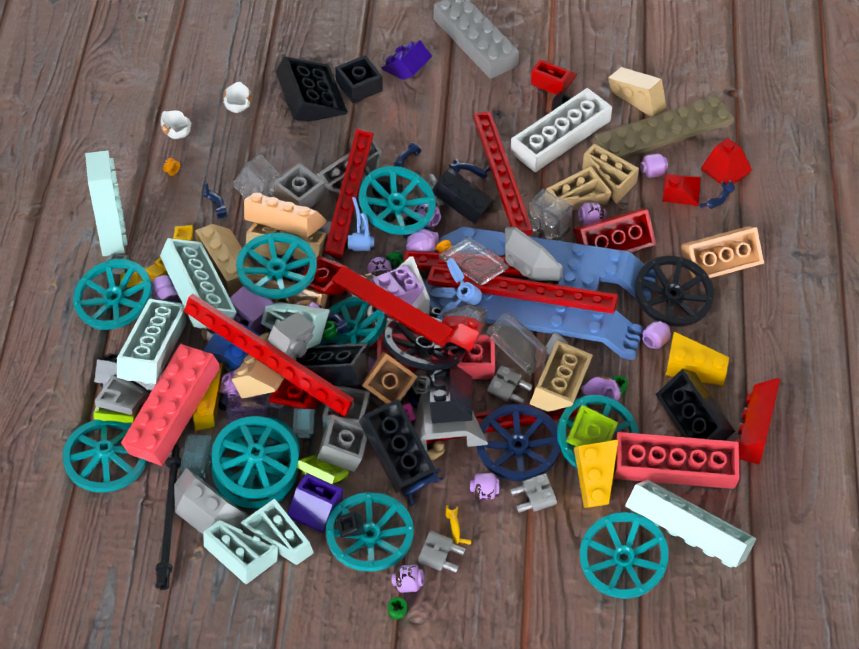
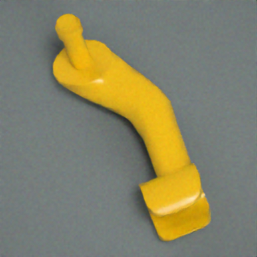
[445,505,471,546]

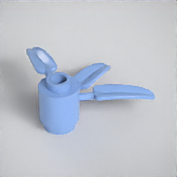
[348,197,374,252]
[430,258,482,320]

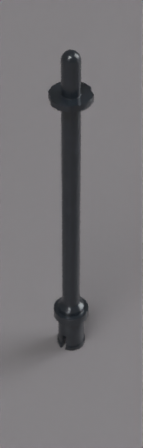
[156,445,183,590]

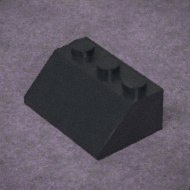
[432,168,494,224]

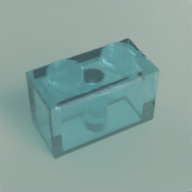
[293,409,317,438]
[180,434,213,481]

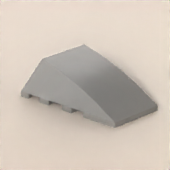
[413,391,488,451]

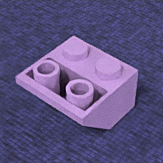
[372,265,424,305]
[230,286,275,335]

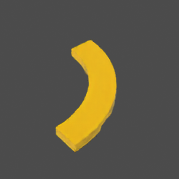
[120,225,194,291]

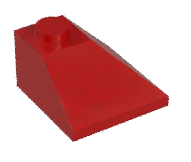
[701,138,752,185]
[662,173,701,206]
[296,255,348,295]
[442,316,484,351]
[269,378,321,411]

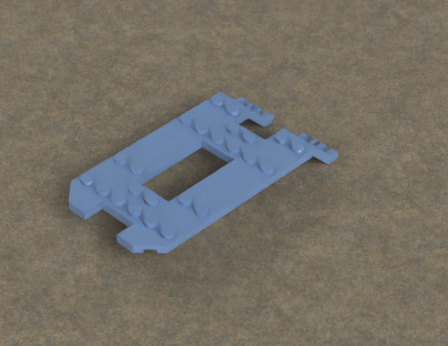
[424,227,657,360]

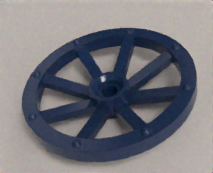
[476,404,560,481]

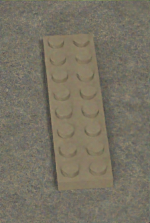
[594,95,734,160]

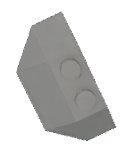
[317,139,382,193]
[505,226,563,281]
[174,468,249,535]

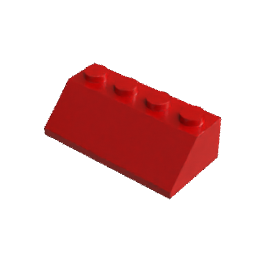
[573,209,656,252]
[736,378,780,464]

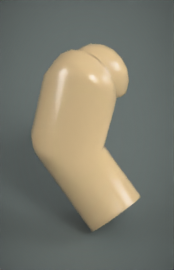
[426,441,445,460]

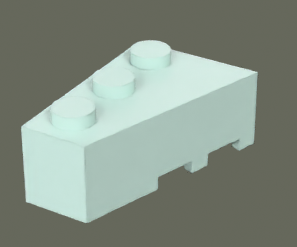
[261,302,329,349]
[241,499,314,565]
[204,520,278,584]

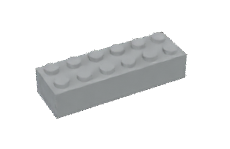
[434,0,519,79]

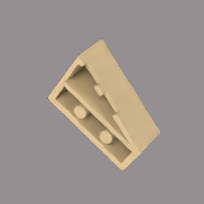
[582,144,639,204]
[543,166,612,214]

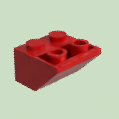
[531,60,577,95]

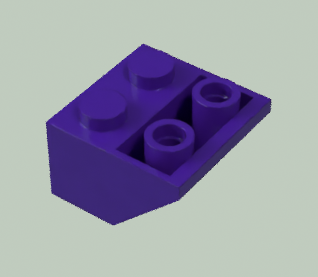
[381,40,432,80]
[287,473,343,533]

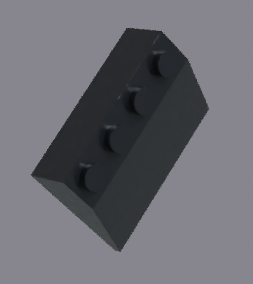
[275,56,348,122]

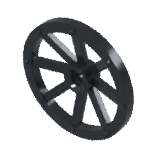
[635,256,714,327]
[384,317,466,370]

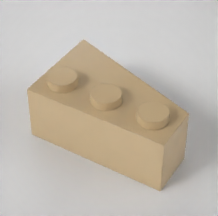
[608,67,667,117]

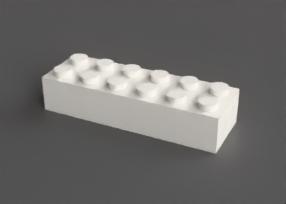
[510,88,612,172]

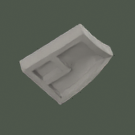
[95,375,149,415]

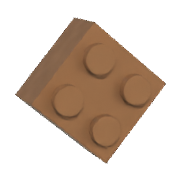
[361,351,418,404]

